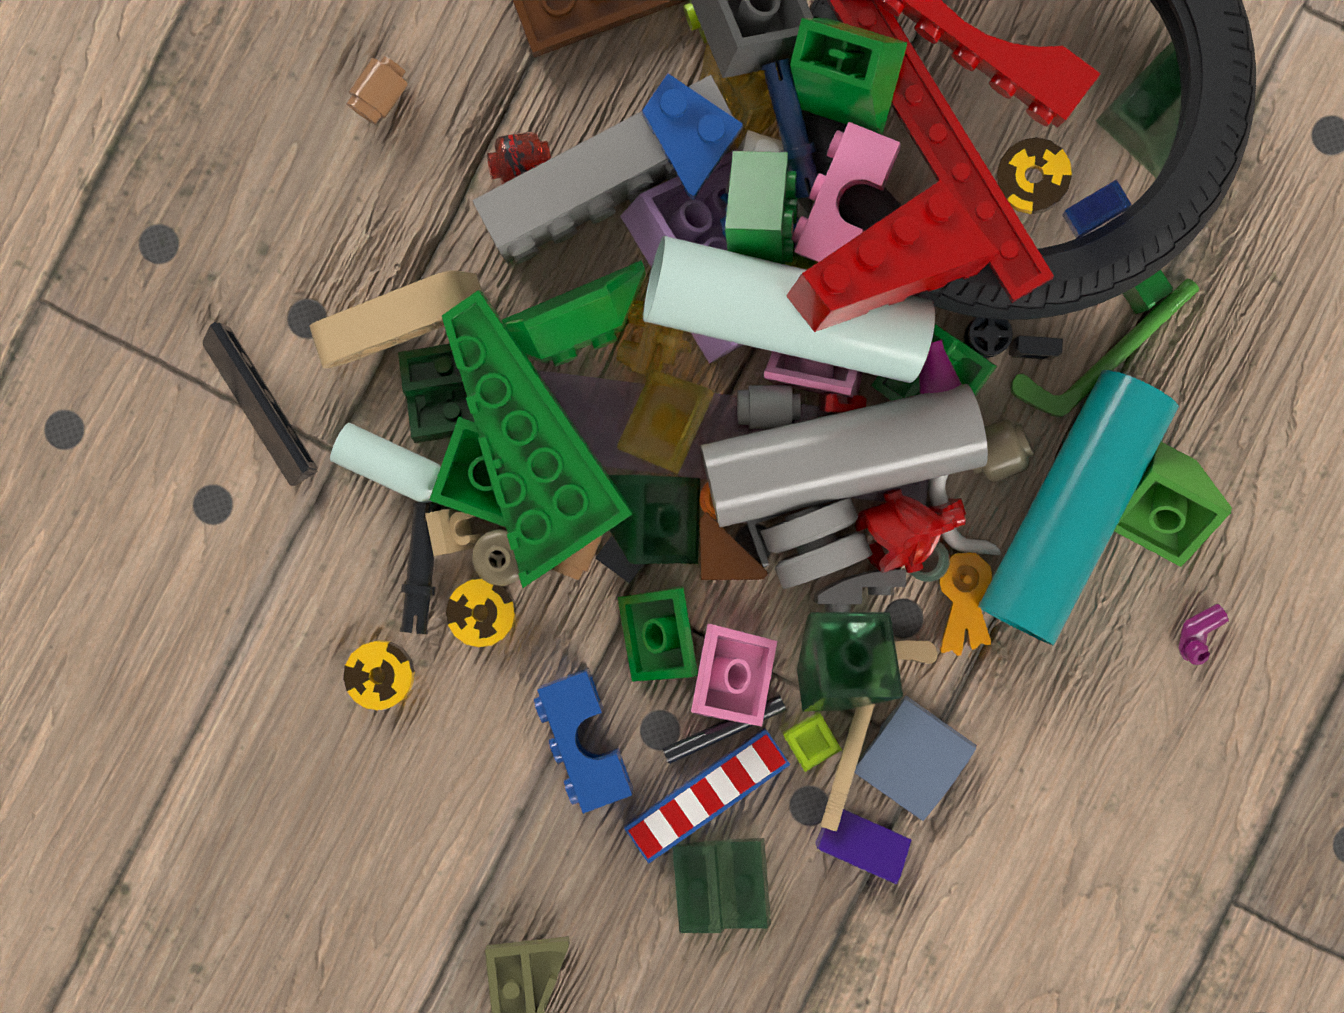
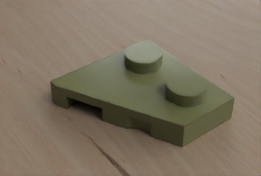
[485,936,570,1013]

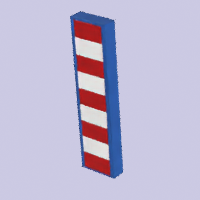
[624,728,790,864]

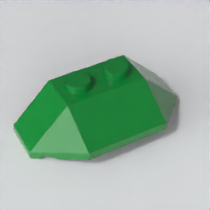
[502,260,646,367]

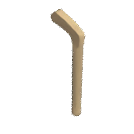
[820,640,937,832]

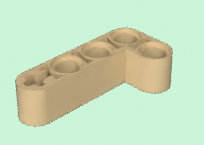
[310,271,482,368]

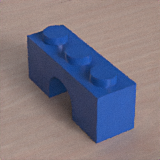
[534,668,633,814]

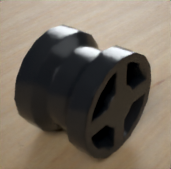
[964,317,1013,358]

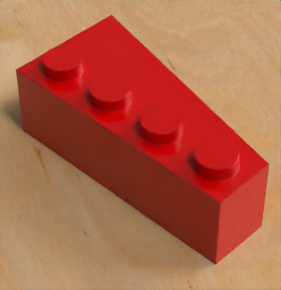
[786,180,999,332]

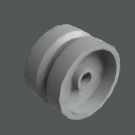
[760,497,873,589]

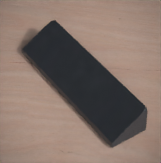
[203,322,318,486]

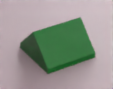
[429,417,506,527]
[617,586,698,682]

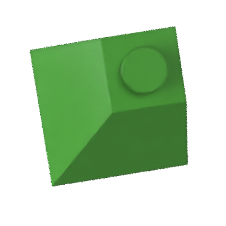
[1114,442,1232,567]

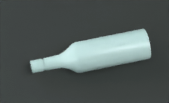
[330,423,441,503]

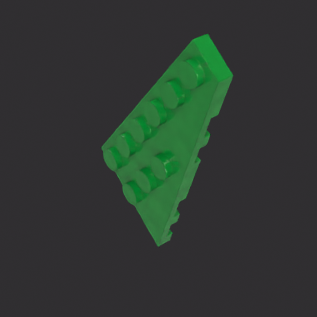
[442,290,634,588]

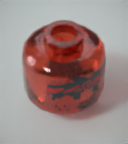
[487,132,551,185]

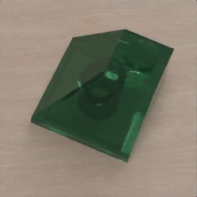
[608,475,700,564]
[797,612,903,712]

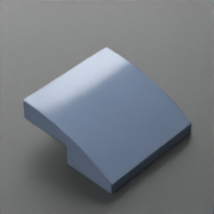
[855,696,977,821]

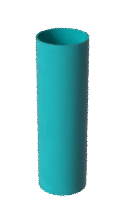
[978,370,1179,646]

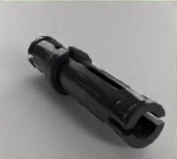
[400,502,441,634]

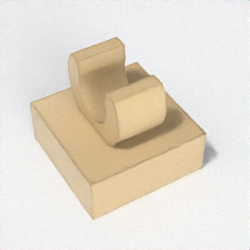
[425,508,481,556]

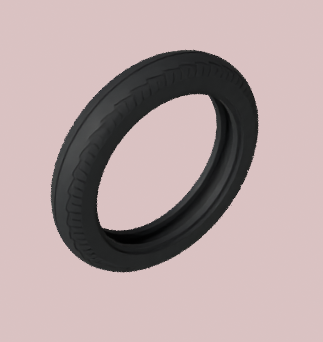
[801,0,1256,320]

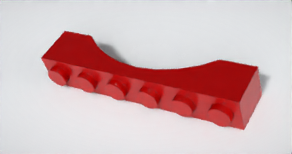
[877,0,1101,128]

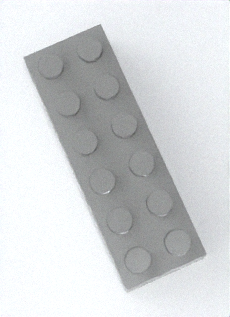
[472,75,733,264]

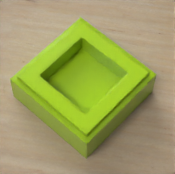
[782,711,842,772]

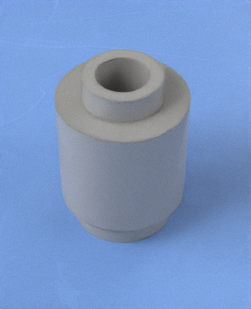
[737,385,801,429]

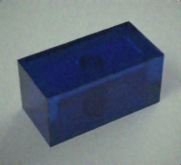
[1062,179,1132,239]

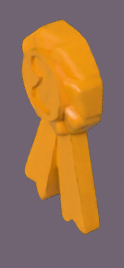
[939,553,992,656]

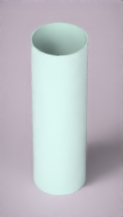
[643,236,935,383]

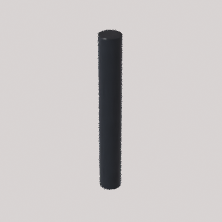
[662,695,787,764]

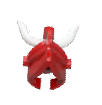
[855,475,1001,573]

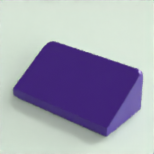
[815,809,912,884]

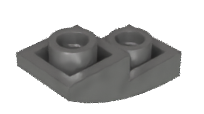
[814,568,906,612]

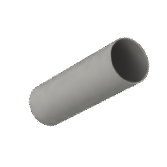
[700,384,988,528]

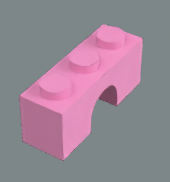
[792,122,901,263]

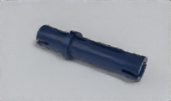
[761,58,818,199]

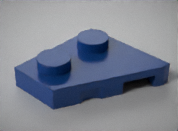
[642,73,743,200]

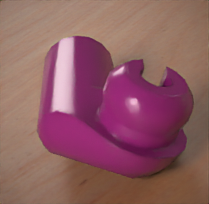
[1178,603,1229,665]

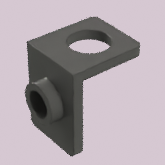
[745,511,790,568]

